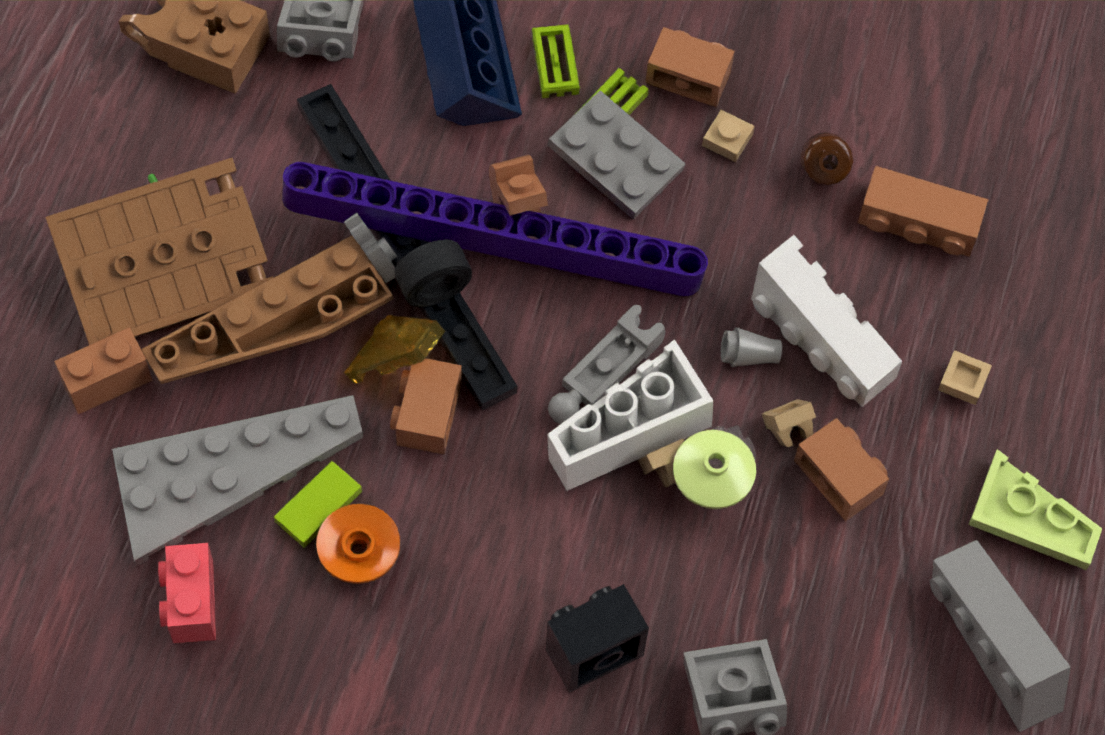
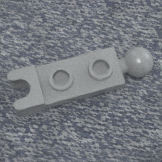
[548,305,665,424]

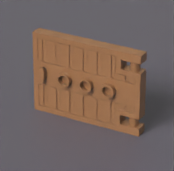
[46,158,273,345]

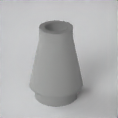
[721,327,782,367]

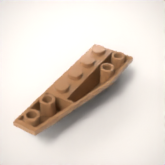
[141,236,393,384]

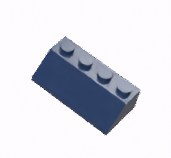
[413,0,522,126]

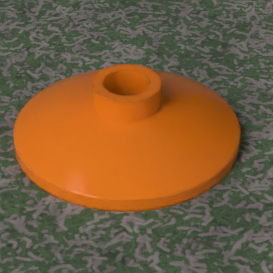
[316,504,400,584]

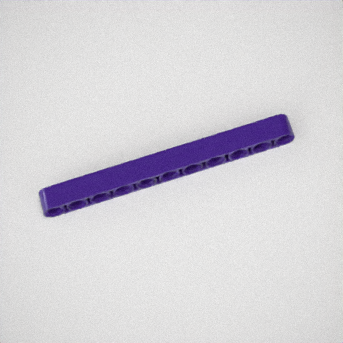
[282,162,708,296]

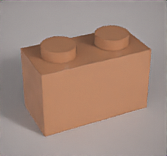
[646,27,735,107]
[54,327,153,414]
[390,356,462,455]
[794,418,889,521]

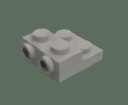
[277,0,363,61]
[684,639,787,735]

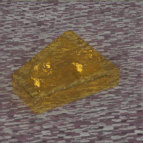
[344,315,445,384]

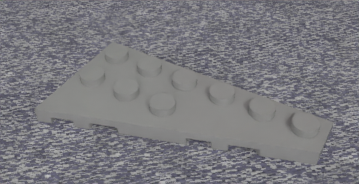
[112,395,363,567]

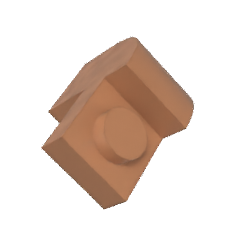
[489,155,548,216]

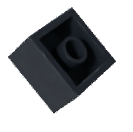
[545,584,649,693]

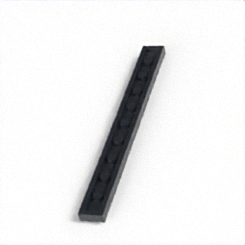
[297,84,518,411]

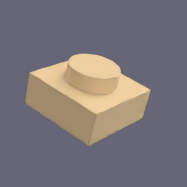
[702,110,755,162]
[938,350,992,405]

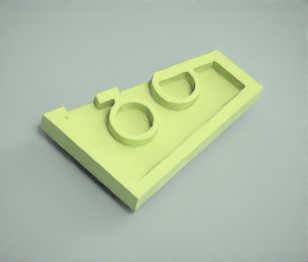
[969,449,1102,570]

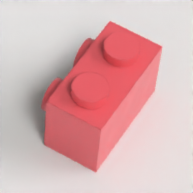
[158,543,216,643]

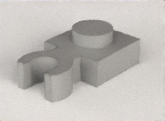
[344,213,397,283]

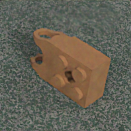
[119,0,270,94]

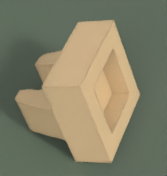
[762,399,816,447]
[638,438,684,487]

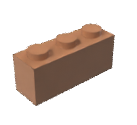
[858,166,988,257]

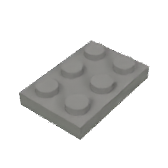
[547,91,686,220]

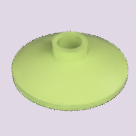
[673,430,756,509]

